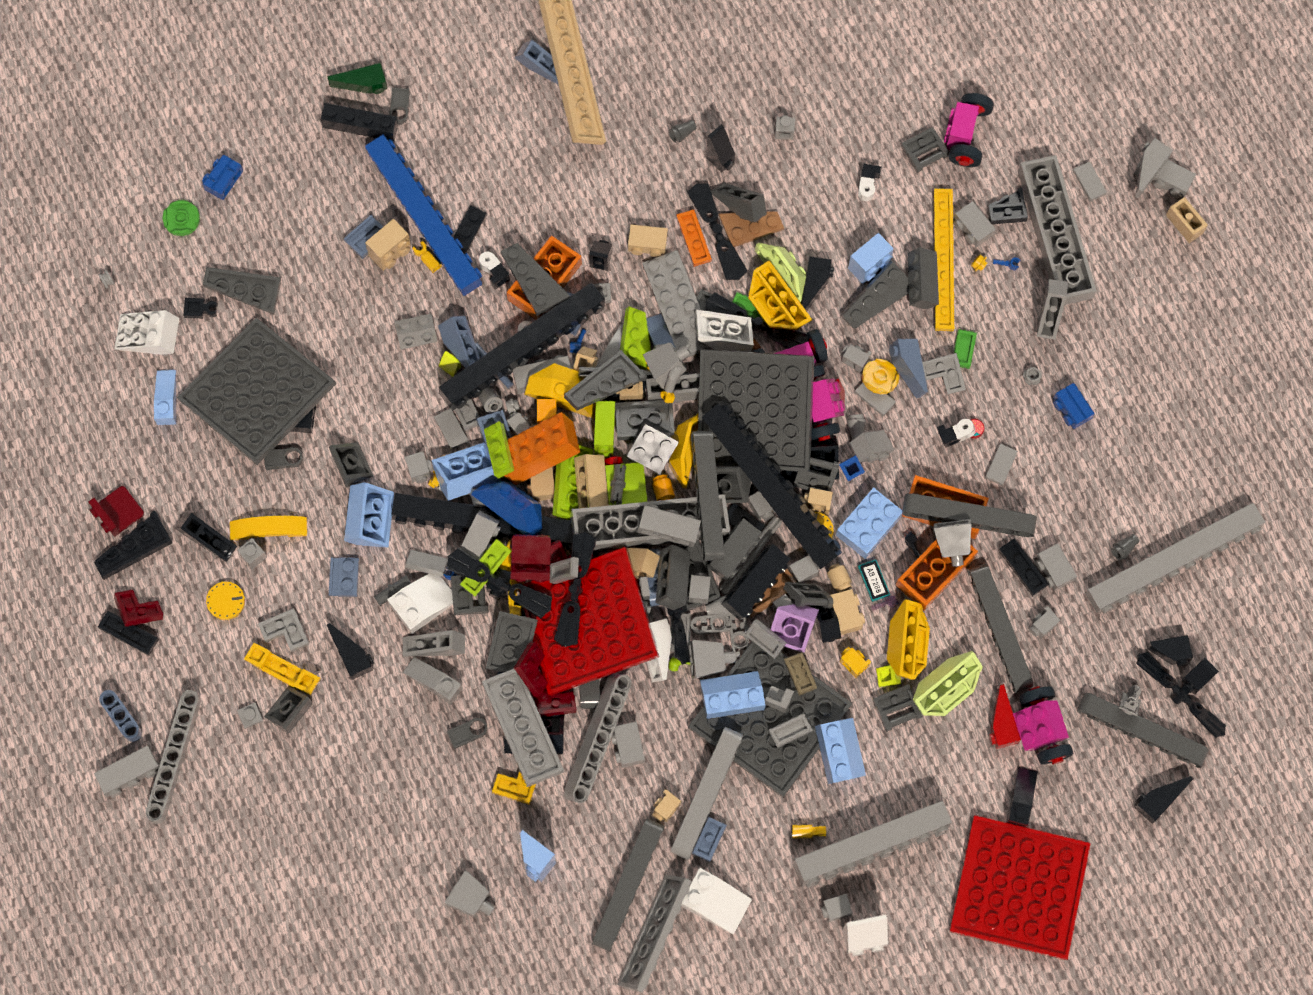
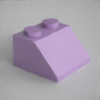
[771,604,819,653]

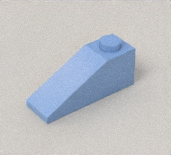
[154,370,176,425]

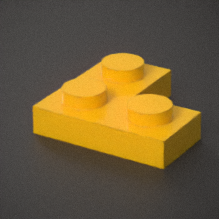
[492,771,536,805]

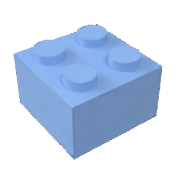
[848,233,894,284]

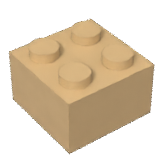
[365,219,411,271]

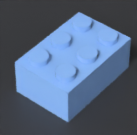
[836,487,902,559]

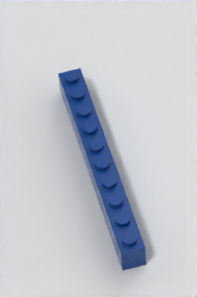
[365,135,482,297]

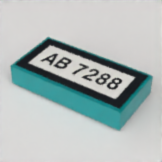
[858,560,890,602]

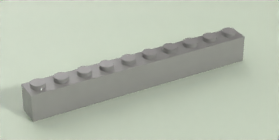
[1085,503,1265,614]

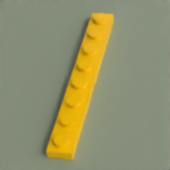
[933,189,954,331]

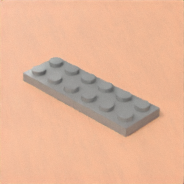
[642,250,712,358]
[482,669,564,787]
[617,875,691,993]

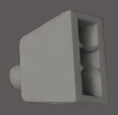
[934,519,971,566]
[688,640,735,680]
[444,870,496,918]

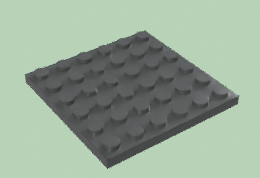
[177,318,336,465]
[698,349,814,472]
[688,641,852,798]

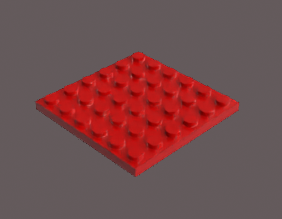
[518,547,660,696]
[949,815,1091,961]

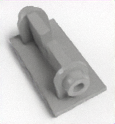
[1119,685,1141,716]

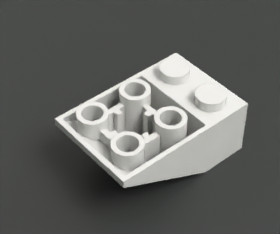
[114,310,179,355]

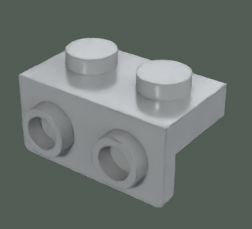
[394,314,437,349]

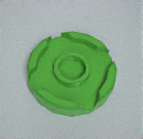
[162,200,200,236]

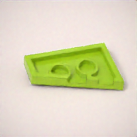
[620,307,651,370]

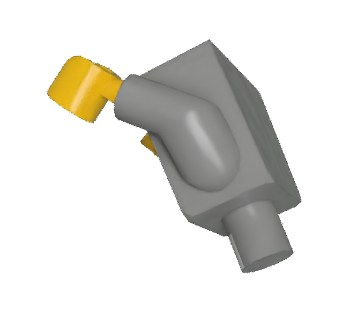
[643,343,691,403]

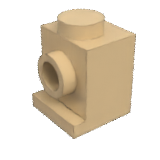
[573,346,598,371]
[616,381,643,401]
[804,488,833,515]
[652,789,681,822]

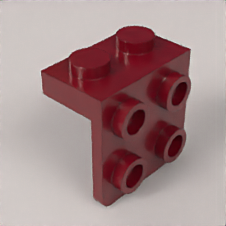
[88,486,144,537]
[511,534,551,582]

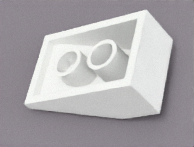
[695,310,754,352]
[387,574,453,634]
[681,868,752,934]
[842,915,888,956]

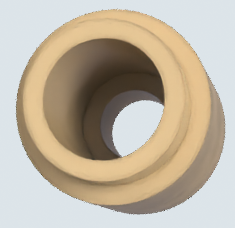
[827,563,852,593]

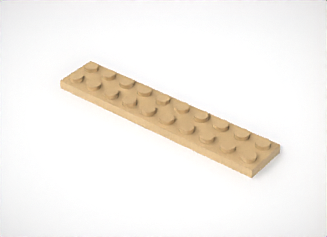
[539,0,606,145]

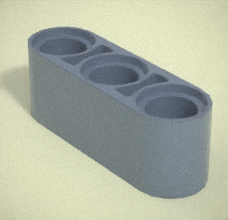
[99,690,142,742]

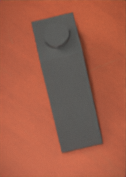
[711,183,767,222]

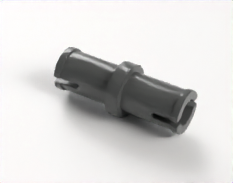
[610,464,626,505]
[374,575,411,606]

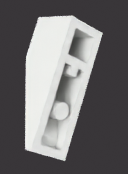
[647,618,672,682]

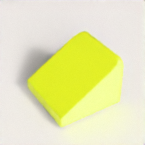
[439,351,461,377]
[876,665,902,687]

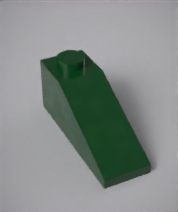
[327,63,387,94]

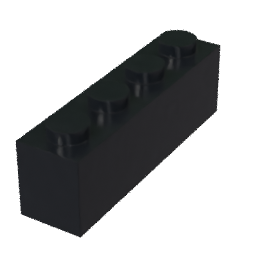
[320,103,398,141]
[721,544,790,619]

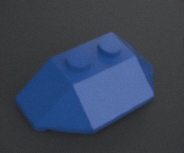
[471,481,542,535]

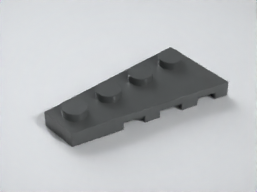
[840,261,909,329]

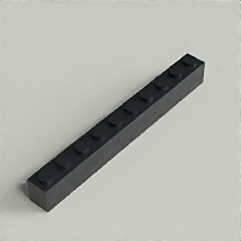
[438,282,605,411]
[702,401,842,570]
[391,493,573,551]

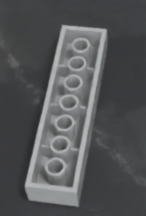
[1018,155,1097,305]
[570,494,730,551]
[793,801,952,888]

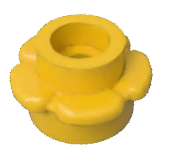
[971,254,988,271]

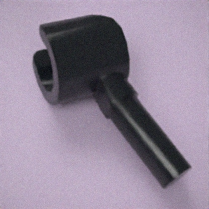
[905,532,921,559]

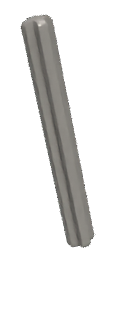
[719,517,782,596]

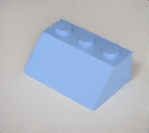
[432,443,501,501]
[344,482,394,548]
[700,671,765,719]
[815,718,866,784]
[520,830,556,882]

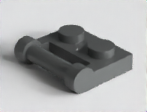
[901,127,949,173]
[792,457,839,492]
[450,575,489,616]
[783,582,833,608]
[873,684,923,732]

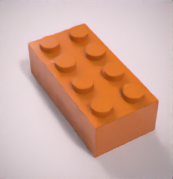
[507,235,582,320]
[504,412,580,485]
[902,475,989,539]
[895,539,978,611]

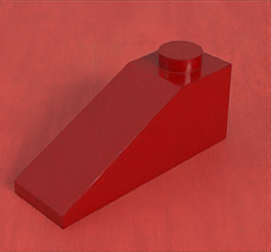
[989,684,1021,749]

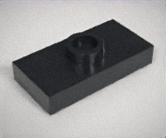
[727,503,765,531]

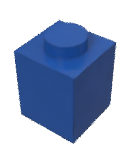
[839,454,866,481]

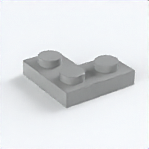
[922,353,966,394]
[258,608,310,652]

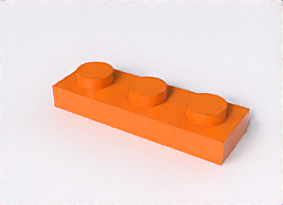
[676,209,712,267]

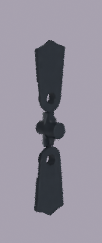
[687,183,748,281]
[706,292,808,349]
[554,532,597,647]
[447,548,552,618]
[667,605,690,665]
[1136,652,1226,738]

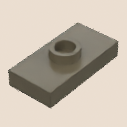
[784,652,817,696]

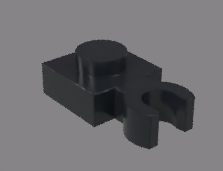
[183,298,218,319]

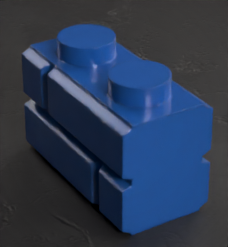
[202,155,243,200]
[1053,383,1095,430]

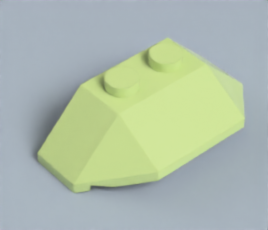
[755,243,806,303]
[913,651,983,716]

